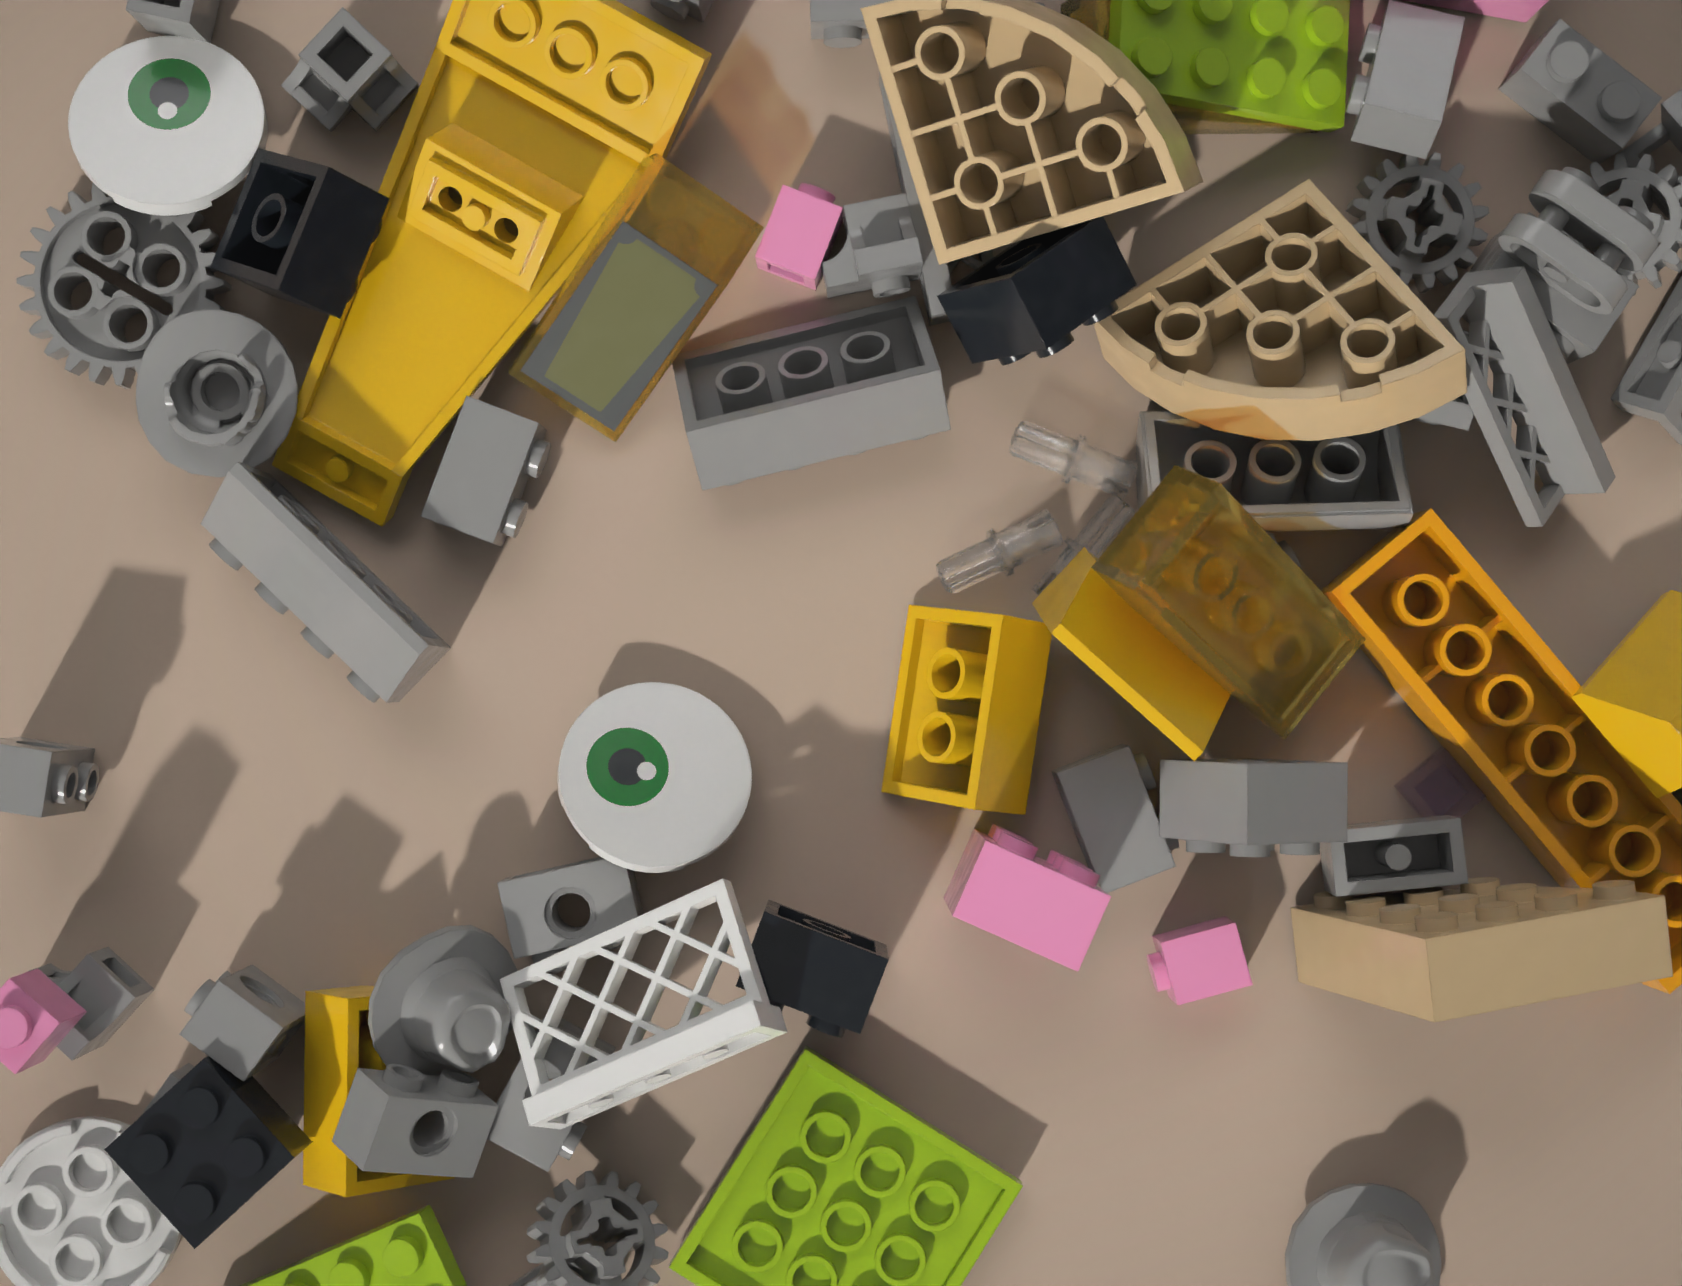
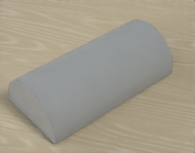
[1136,411,1414,535]

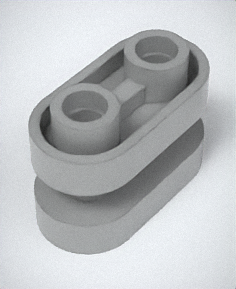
[1498,167,1658,315]

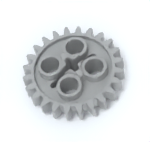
[17,182,232,389]

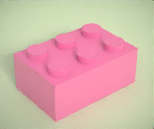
[943,824,1111,972]

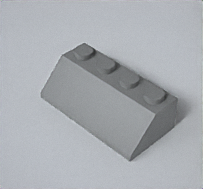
[671,296,951,491]
[201,462,451,703]

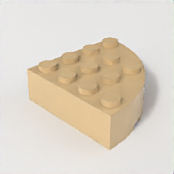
[860,0,1204,265]
[1094,179,1467,441]
[1290,877,1673,1023]

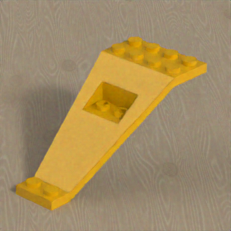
[272,0,712,527]

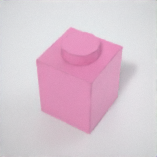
[755,183,843,290]
[1147,916,1253,1005]
[0,968,87,1074]

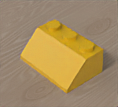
[1032,547,1234,761]
[1571,590,1682,799]
[881,605,1052,815]
[303,986,455,1197]

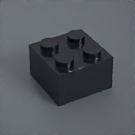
[210,148,390,319]
[937,216,1137,365]
[736,900,889,1038]
[104,1056,312,1249]

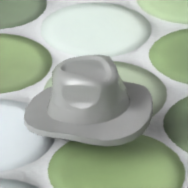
[136,309,299,477]
[368,925,518,1076]
[1285,1183,1441,1286]

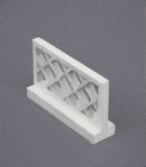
[500,878,788,1129]

